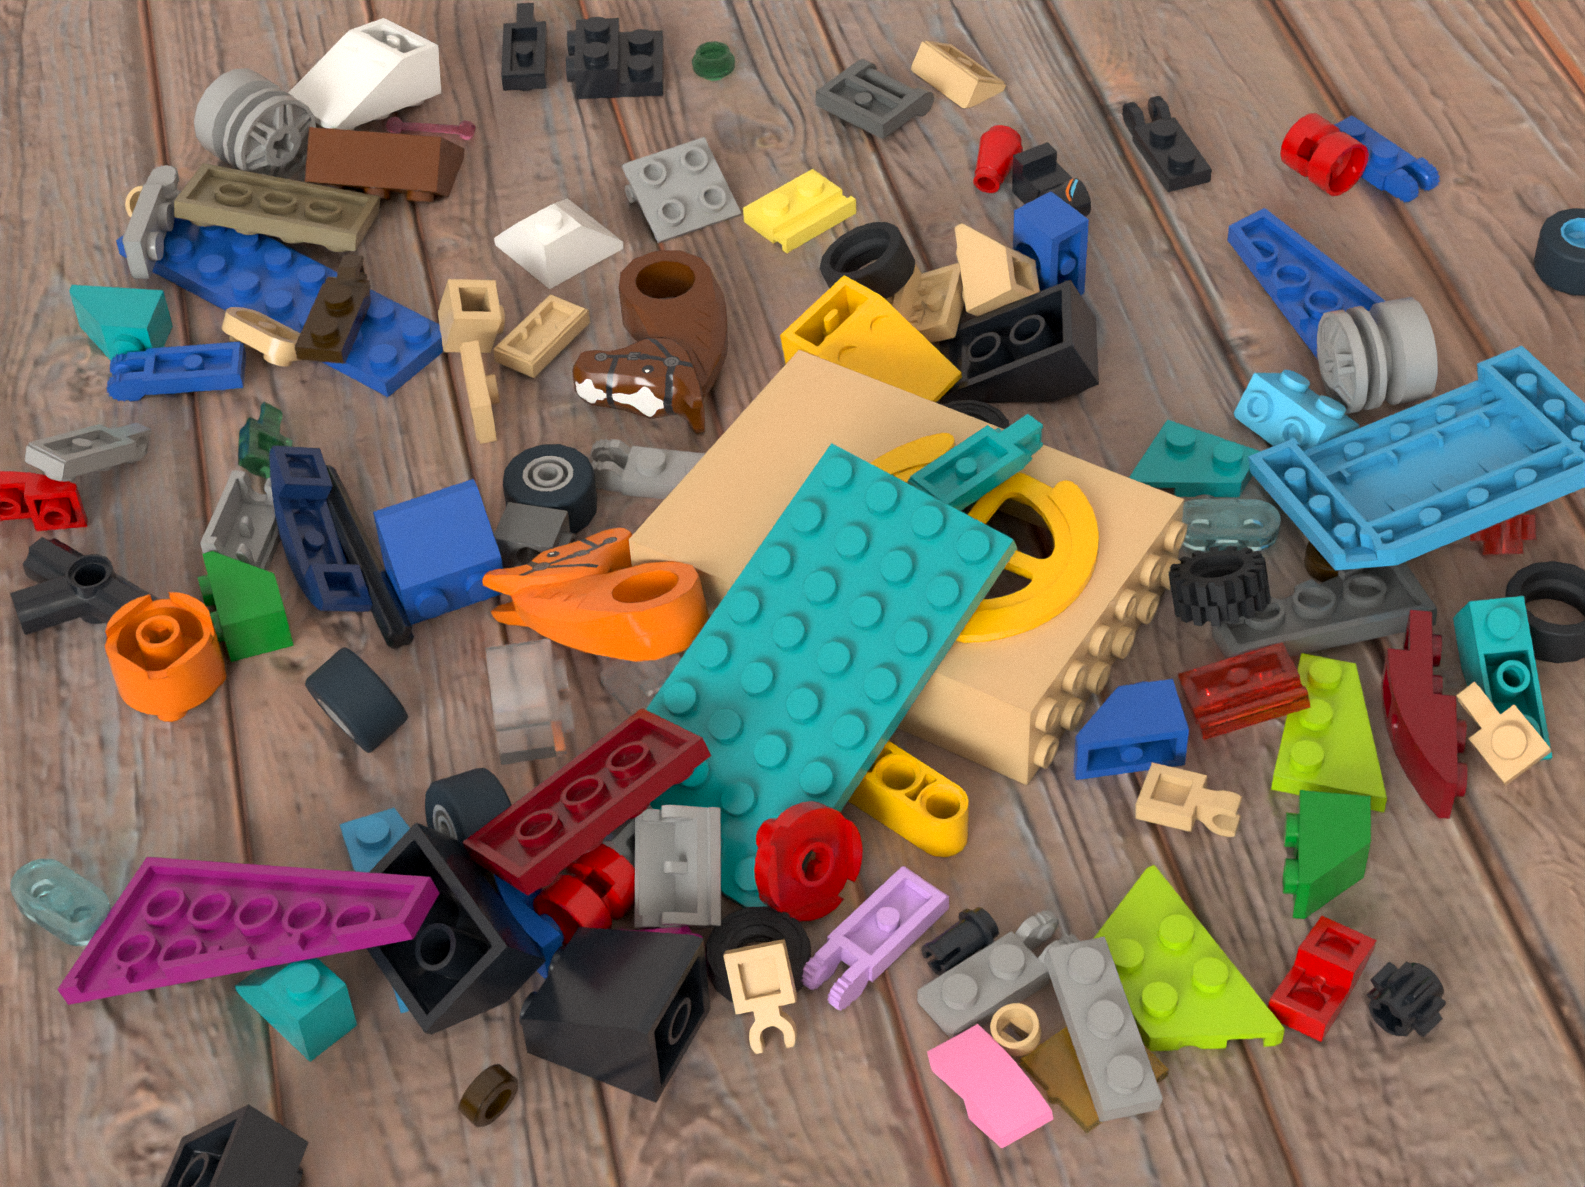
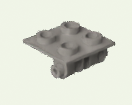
[621,137,742,244]

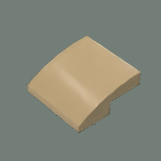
[885,263,964,342]

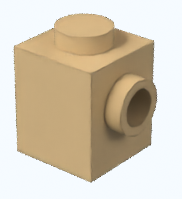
[438,279,505,353]

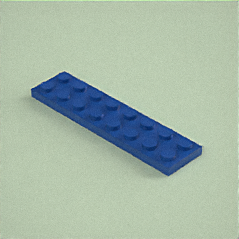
[116,218,443,397]

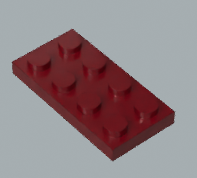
[462,708,711,896]

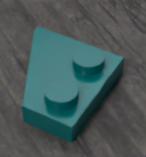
[1129,419,1261,497]

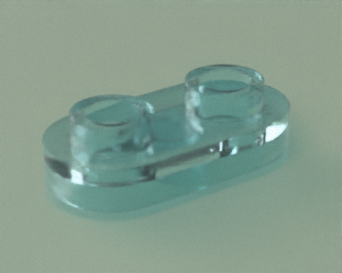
[1182,499,1281,551]
[10,859,112,946]

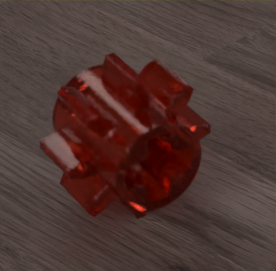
[1470,513,1536,555]

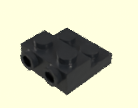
[566,17,664,99]

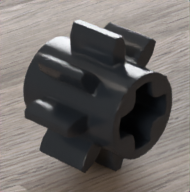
[1367,961,1446,1037]

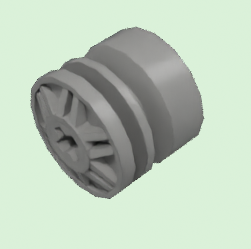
[194,68,316,179]
[1317,297,1438,414]

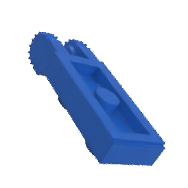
[1334,115,1440,203]
[107,341,246,402]

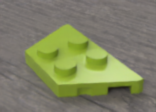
[1093,865,1285,1052]

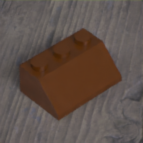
[305,127,465,204]

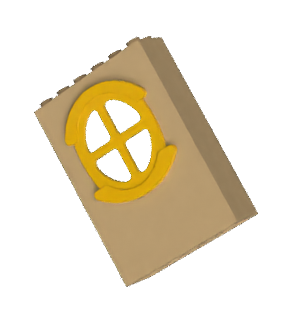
[629,350,1187,785]

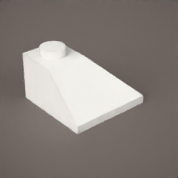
[494,198,623,289]

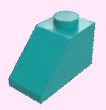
[69,285,173,361]
[235,958,357,1062]

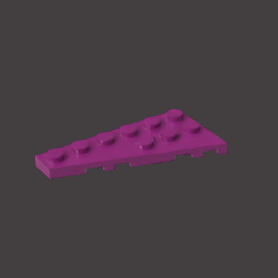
[57,857,439,1005]

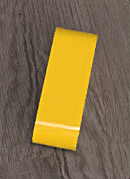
[848,740,969,857]

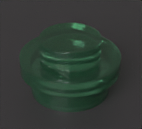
[692,41,735,81]

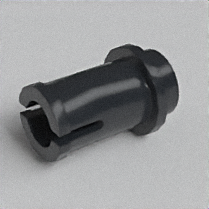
[921,907,999,976]

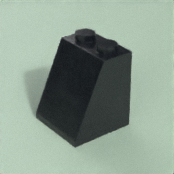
[519,927,710,1103]

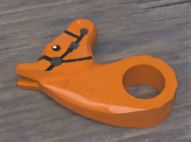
[482,528,710,662]

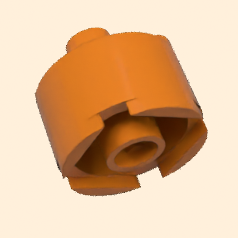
[104,592,227,722]

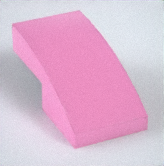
[927,1024,1053,1148]

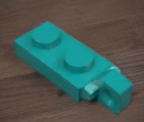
[908,414,1043,511]

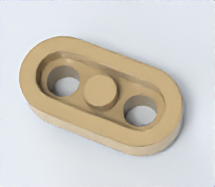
[222,307,301,366]

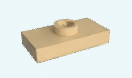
[493,294,590,378]
[459,340,500,444]

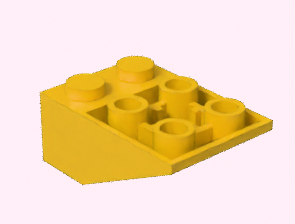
[780,275,962,403]

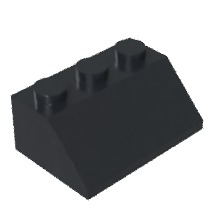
[366,823,546,1035]
[161,1104,309,1187]

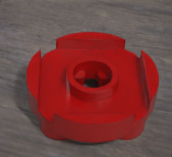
[754,801,863,921]

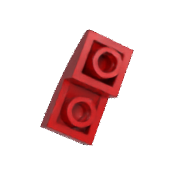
[0,471,88,532]

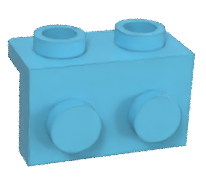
[1234,370,1360,451]

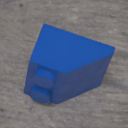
[373,479,503,625]

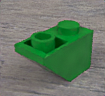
[197,551,294,662]
[1282,790,1371,919]

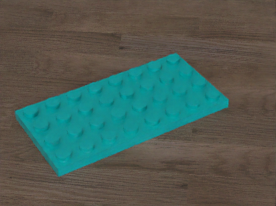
[646,443,1017,908]

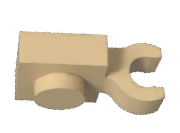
[1456,682,1551,786]
[1136,762,1242,837]

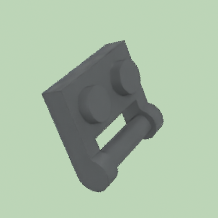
[816,59,934,139]

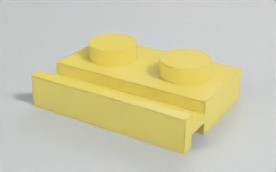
[743,169,856,253]

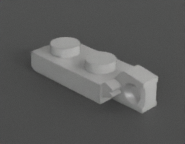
[25,423,152,481]

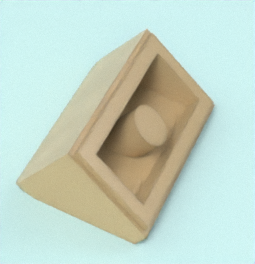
[911,41,1006,109]

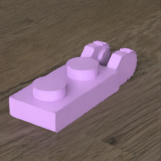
[801,866,949,1011]

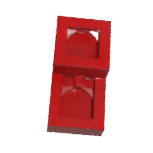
[1268,915,1377,1042]

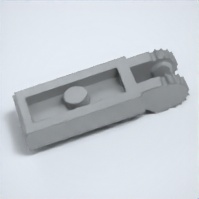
[122,165,181,279]
[590,439,706,499]
[917,909,1079,1039]

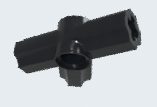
[10,537,160,635]

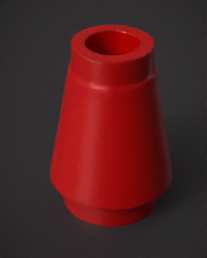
[973,125,1023,193]

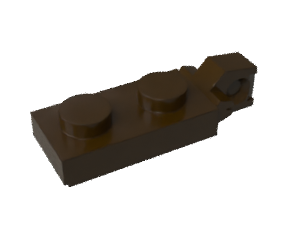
[295,254,371,364]

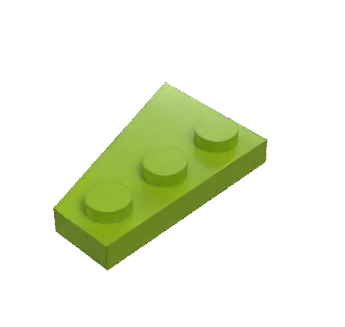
[1271,653,1387,813]

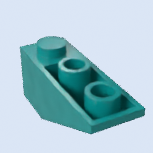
[1453,596,1553,761]

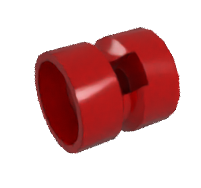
[1280,113,1369,196]
[533,844,635,947]

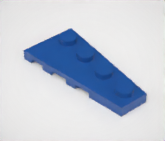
[1227,208,1385,359]

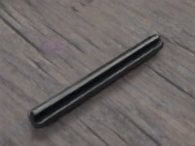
[326,465,414,649]

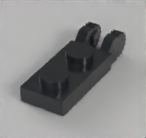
[1122,96,1212,192]

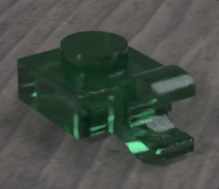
[238,401,292,479]

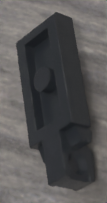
[501,3,548,91]

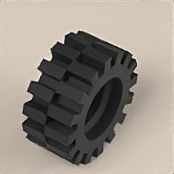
[1168,546,1271,626]

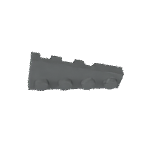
[1212,562,1437,670]

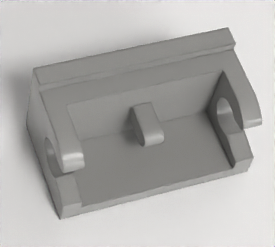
[200,470,281,571]
[635,805,721,931]

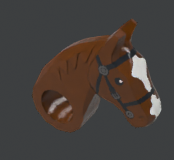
[572,250,729,434]

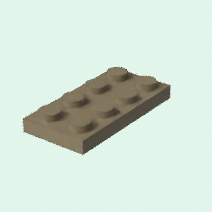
[174,163,380,252]

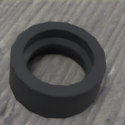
[819,222,916,299]
[1505,561,1585,663]

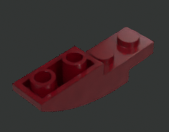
[1381,610,1468,819]

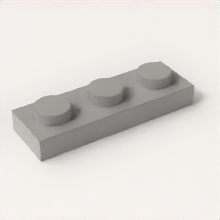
[1044,936,1163,1122]

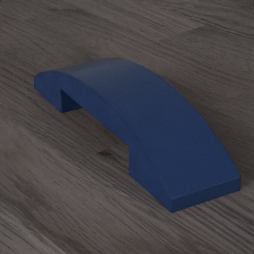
[269,446,373,612]

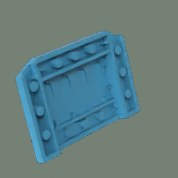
[1248,345,1585,571]

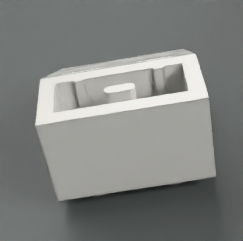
[288,18,441,130]

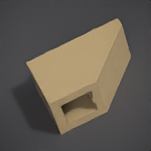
[955,223,1040,317]

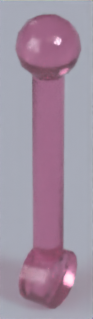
[386,117,476,140]

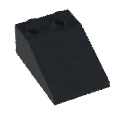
[940,280,1099,404]

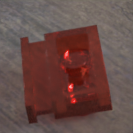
[1177,642,1311,740]

